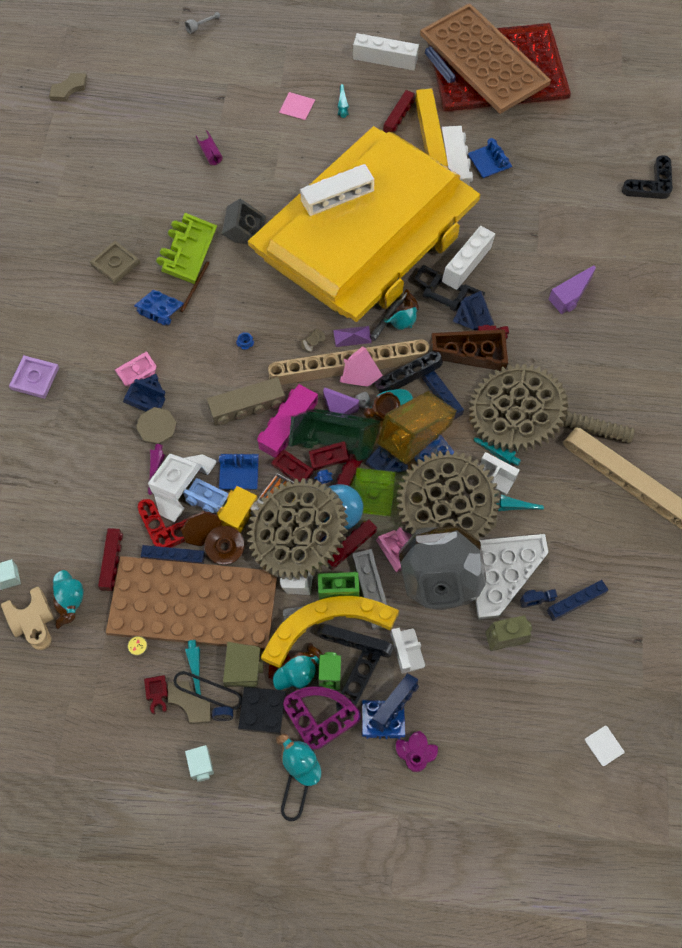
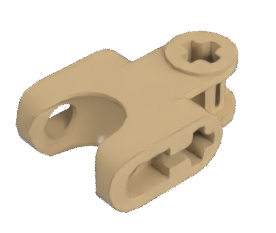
[1,586,54,650]

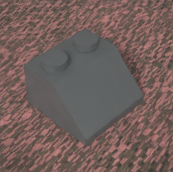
[222,198,266,244]

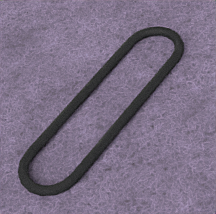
[173,671,242,710]
[281,749,315,821]

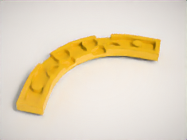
[261,596,399,668]

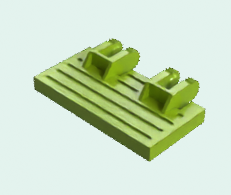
[156,213,217,284]

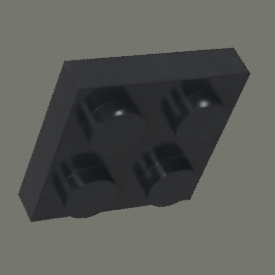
[238,687,286,735]

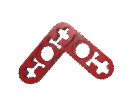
[137,499,188,548]

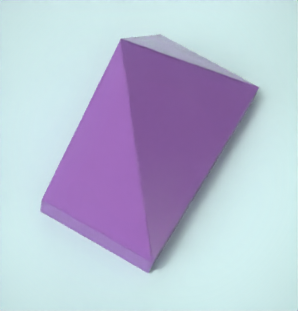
[333,326,371,347]
[323,388,359,420]

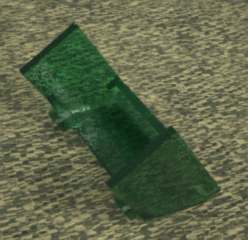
[288,409,381,461]

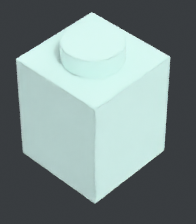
[0,559,21,590]
[185,745,214,782]

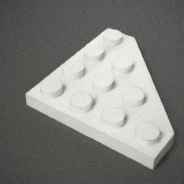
[475,534,548,619]

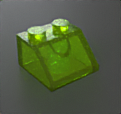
[355,468,395,516]

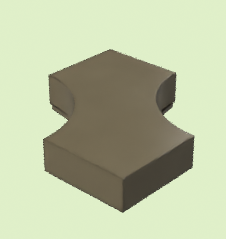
[49,73,87,101]
[168,681,211,724]

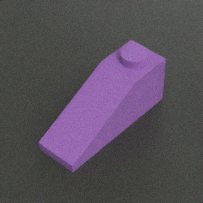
[549,265,596,314]

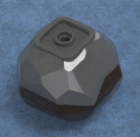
[399,526,486,610]

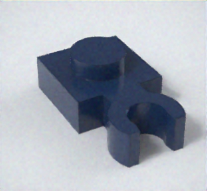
[520,589,558,608]

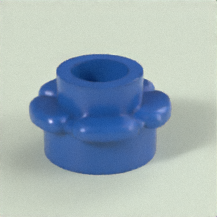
[236,332,254,350]
[314,470,333,484]

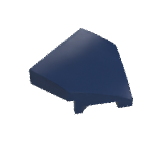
[453,291,495,331]
[123,374,166,412]
[365,435,408,475]

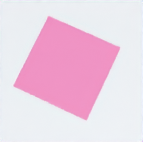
[279,92,315,120]

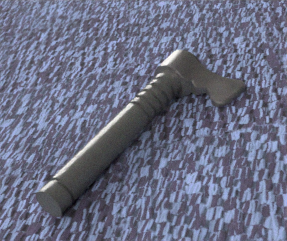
[370,292,407,341]

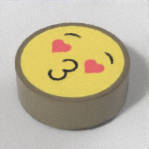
[127,636,149,658]

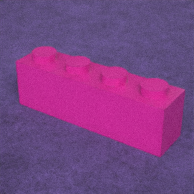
[257,384,318,458]

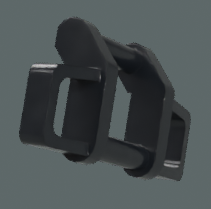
[414,265,485,311]

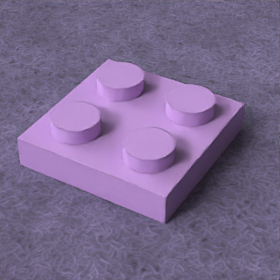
[9,355,59,399]

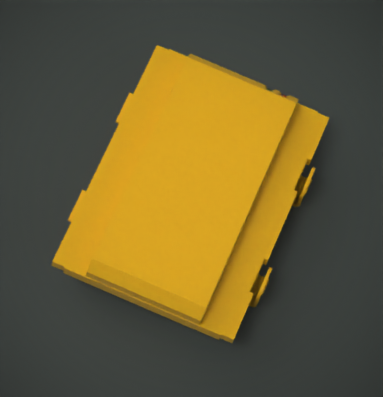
[248,126,480,322]

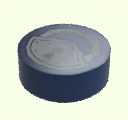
[212,707,233,721]

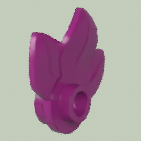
[396,731,438,772]

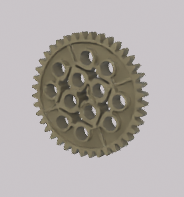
[469,364,568,453]
[397,450,500,541]
[247,478,348,580]

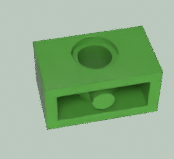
[318,572,359,600]
[319,652,341,691]

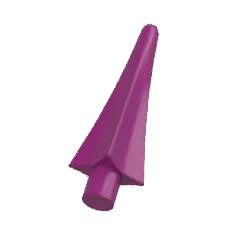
[148,444,165,495]

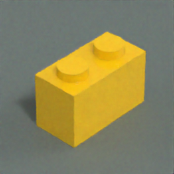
[217,486,258,533]

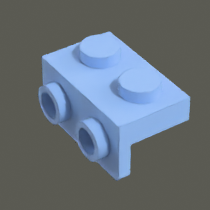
[183,478,229,514]

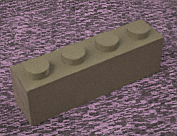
[207,377,286,426]

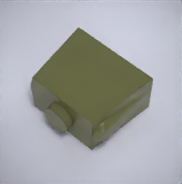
[485,615,532,651]
[223,642,264,687]

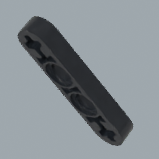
[375,351,443,393]
[317,624,394,658]
[336,651,381,716]

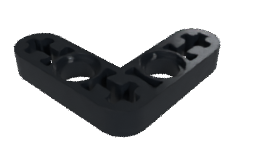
[622,155,673,199]

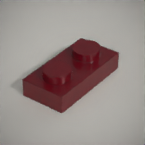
[309,441,350,471]
[271,449,314,483]

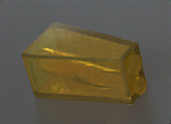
[377,391,457,464]

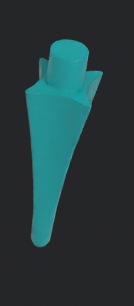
[338,84,349,118]
[474,438,521,466]
[497,494,544,511]
[185,640,201,695]

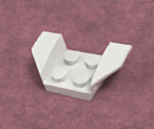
[148,454,217,522]

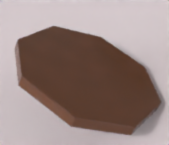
[181,511,222,546]

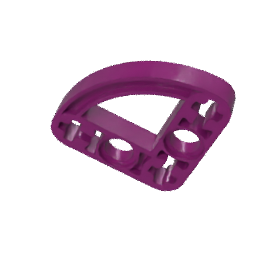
[283,687,361,750]

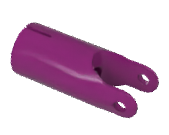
[196,130,223,165]

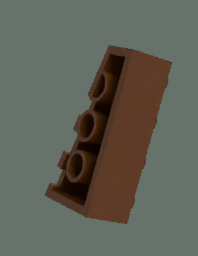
[430,330,508,371]

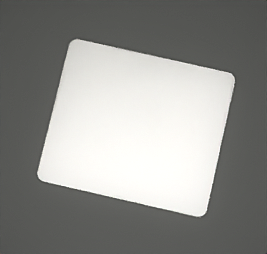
[585,726,624,766]

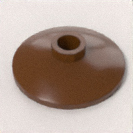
[205,526,244,565]

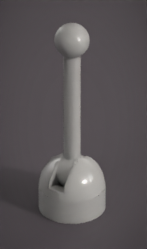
[185,12,220,34]
[355,392,383,433]

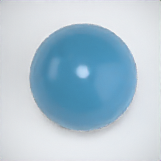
[324,484,363,530]

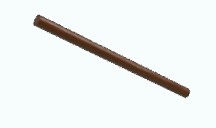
[180,261,209,313]

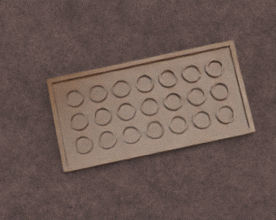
[420,3,551,114]
[106,556,278,650]

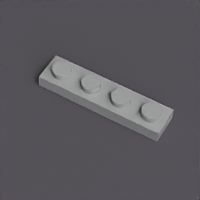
[352,549,387,630]

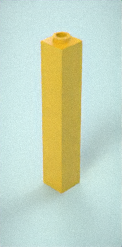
[415,88,448,167]

